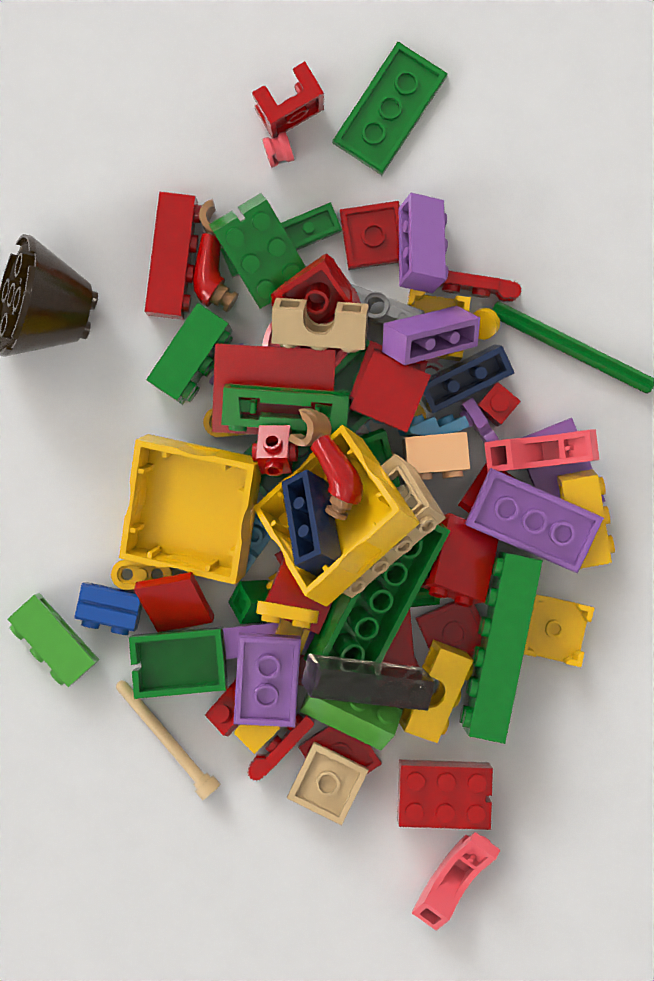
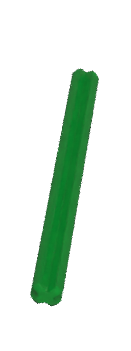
[492,301,654,393]

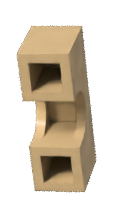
[271,298,369,353]

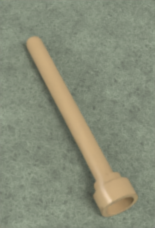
[116,680,221,800]

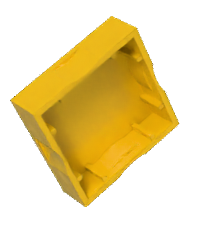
[253,425,420,607]
[119,434,262,585]

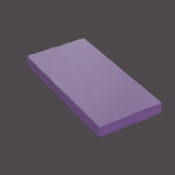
[465,468,604,574]

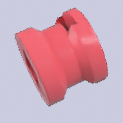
[262,131,294,168]

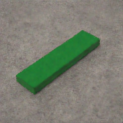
[221,202,342,278]

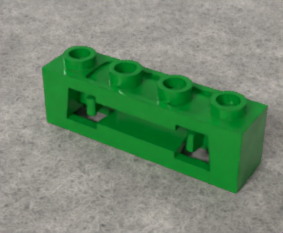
[221,384,349,436]

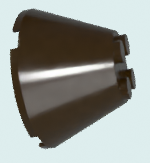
[0,234,98,357]

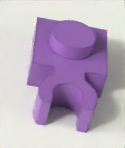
[459,397,499,443]

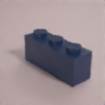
[421,344,515,413]
[282,469,342,577]

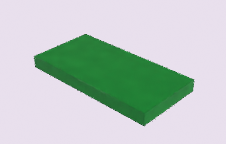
[332,42,448,175]

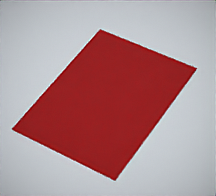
[212,344,336,435]

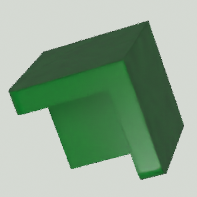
[228,580,270,624]

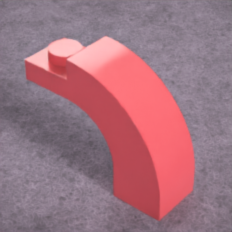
[484,429,599,472]
[412,832,500,930]

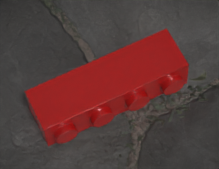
[144,191,202,320]

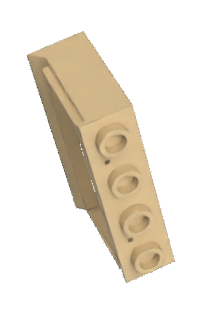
[343,454,446,598]

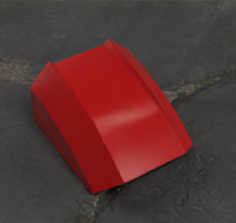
[271,253,361,324]

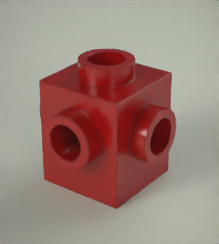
[252,425,298,476]

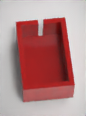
[397,759,493,830]

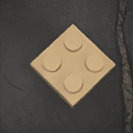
[287,742,369,825]

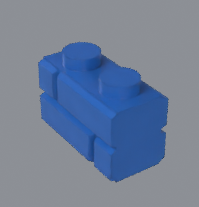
[74,582,142,635]

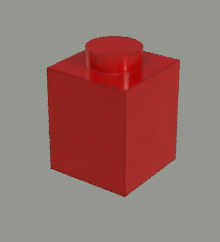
[477,382,521,427]

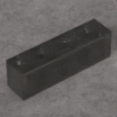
[301,654,435,711]

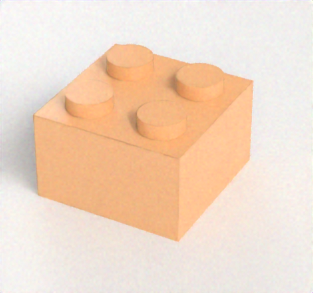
[402,432,470,480]

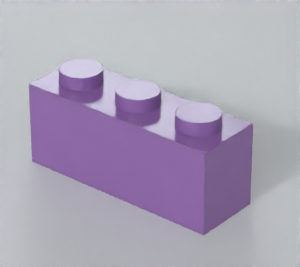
[399,192,448,294]
[382,306,480,365]

